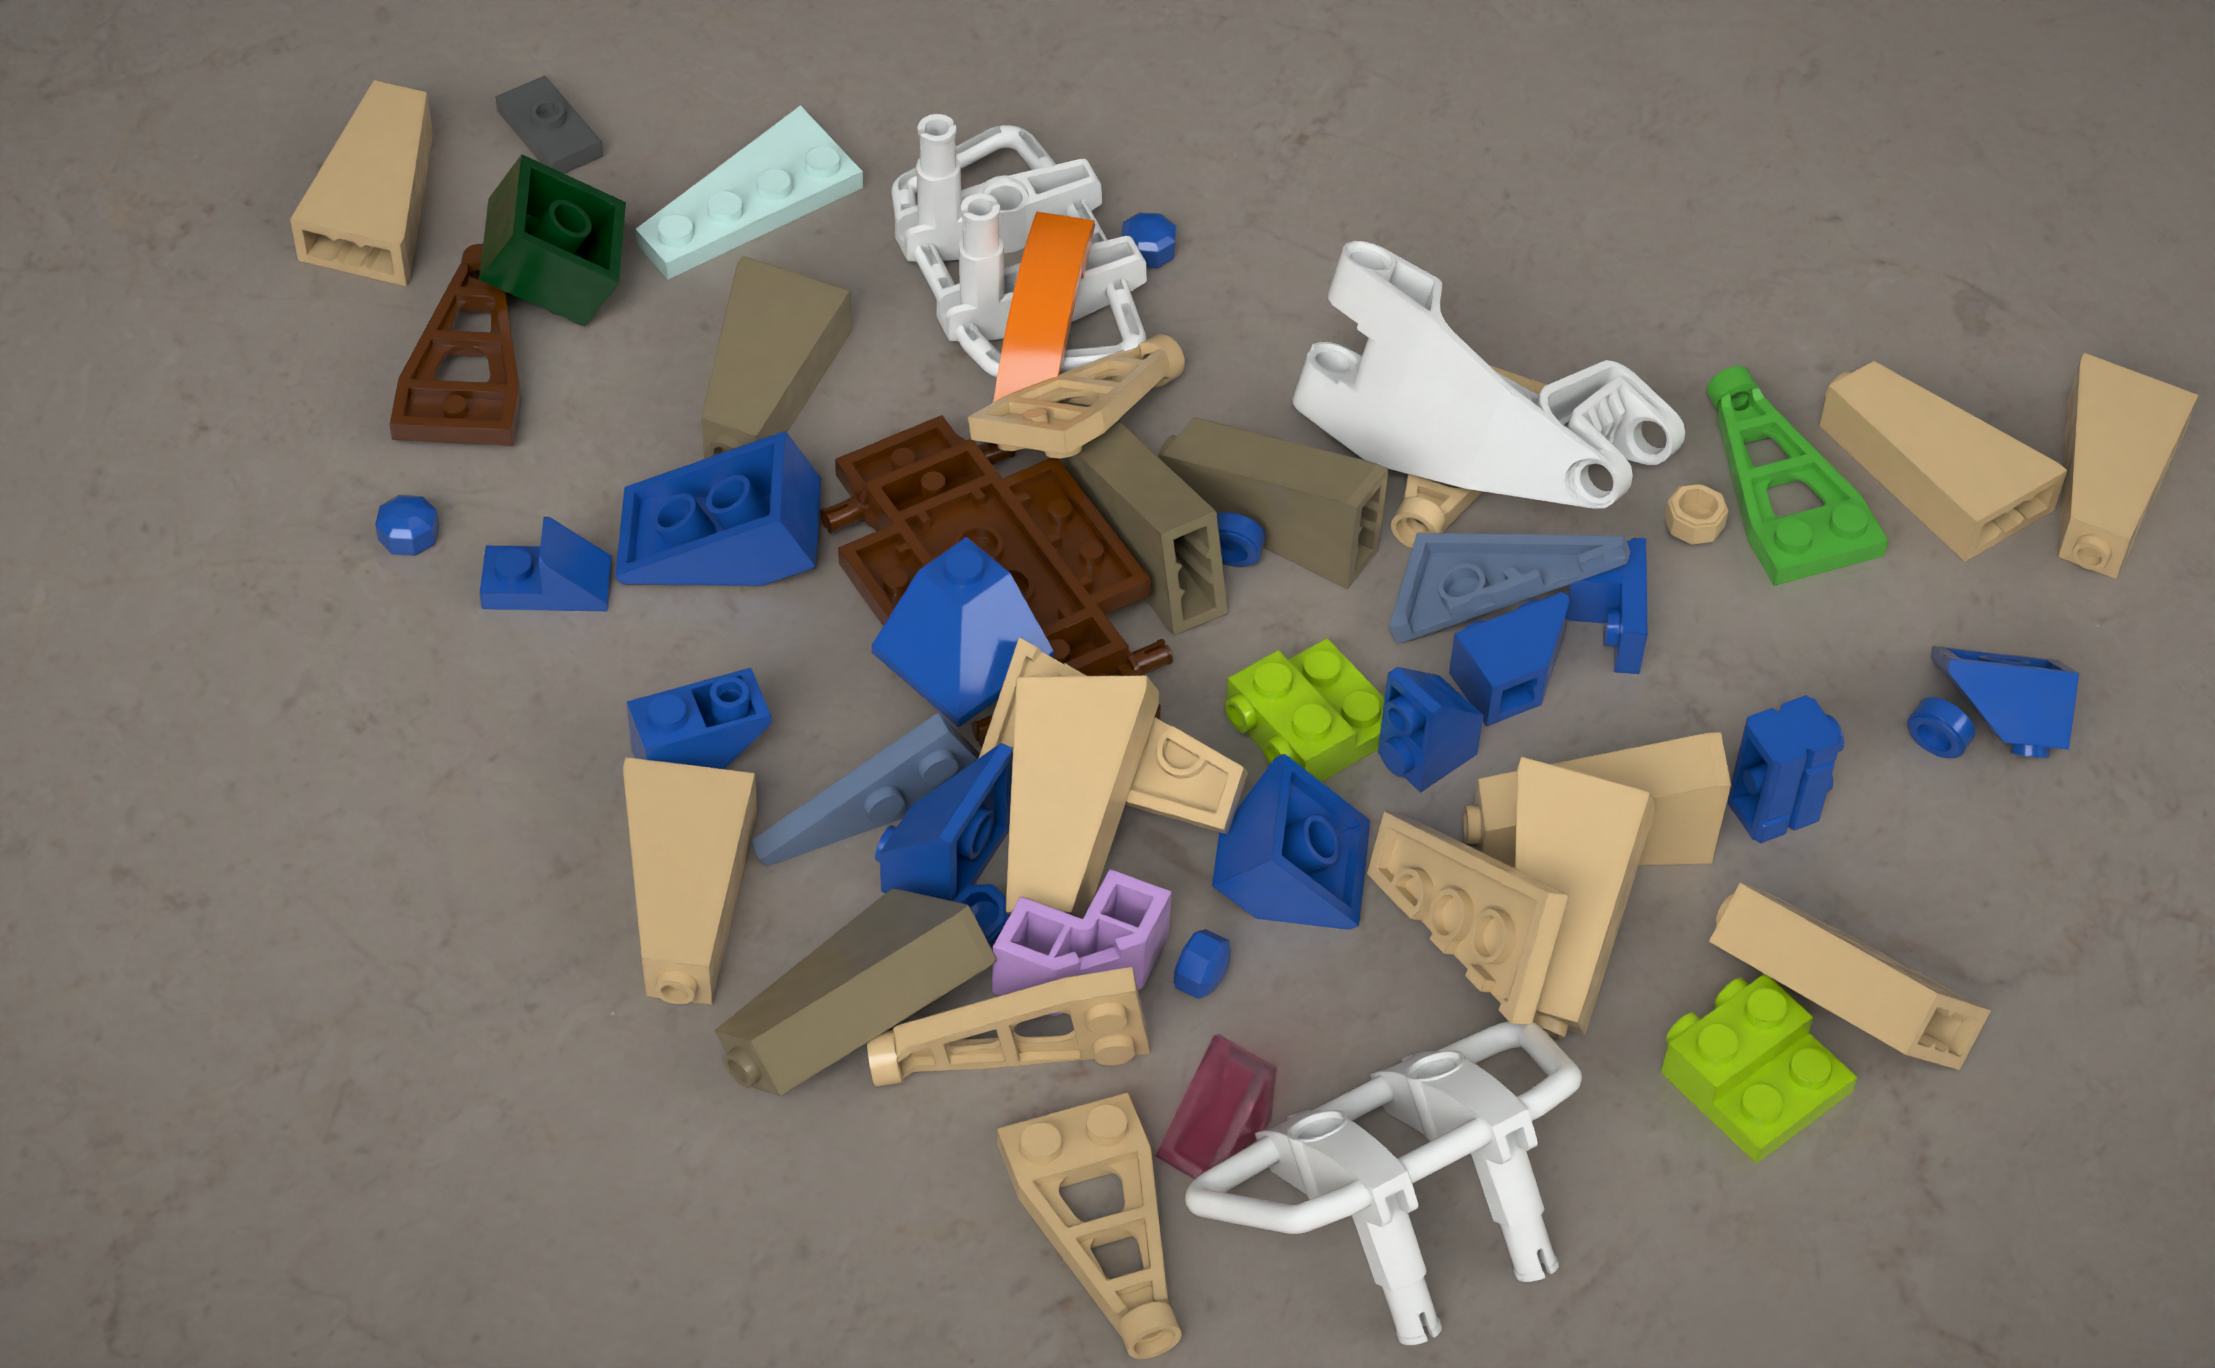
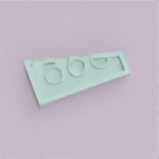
[636,105,863,280]

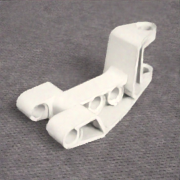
[1292,241,1685,509]

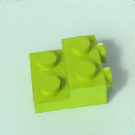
[1224,638,1385,782]
[1661,974,1858,1164]

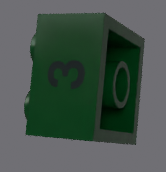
[479,154,626,327]

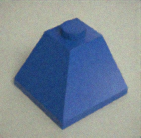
[872,537,1054,728]
[1931,646,2079,758]
[875,743,1013,901]
[1212,754,1370,930]

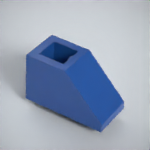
[1449,591,1570,727]
[1378,667,1484,793]
[627,668,772,769]

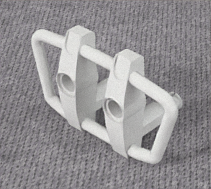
[891,114,1147,378]
[1185,1021,1582,1345]

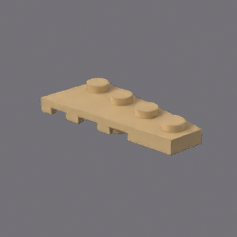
[978,637,1248,835]
[1367,811,1569,1025]

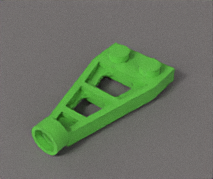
[1706,366,1889,586]

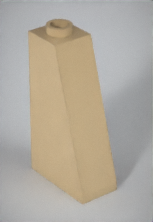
[290,80,433,287]
[2058,353,2199,579]
[1819,361,2067,562]
[1006,676,1159,919]
[1463,732,1731,868]
[1515,756,1656,1039]
[623,757,758,1005]
[1709,883,1991,1070]

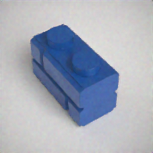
[1727,695,1844,843]

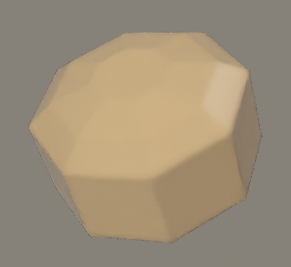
[1664,484,1728,545]

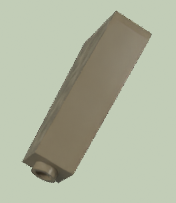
[701,256,851,459]
[1158,417,1388,589]
[1059,420,1228,636]
[714,888,997,1096]

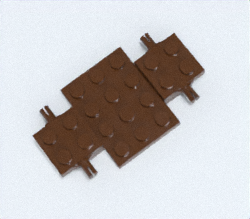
[820,415,1173,747]

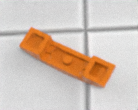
[993,211,1095,403]

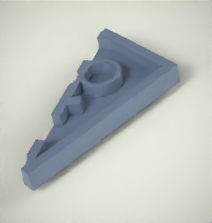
[1389,533,1630,643]
[751,712,980,867]

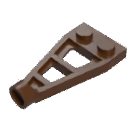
[389,244,521,446]

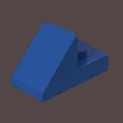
[480,517,612,612]
[1567,538,1648,674]

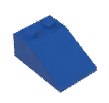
[615,431,821,586]

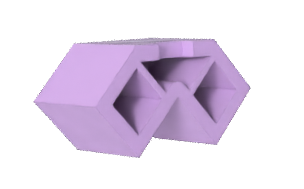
[992,869,1172,1016]

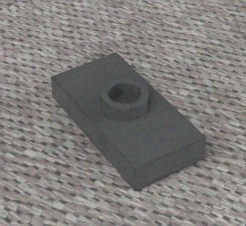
[495,75,603,173]

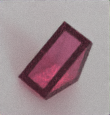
[1155,1034,1277,1179]

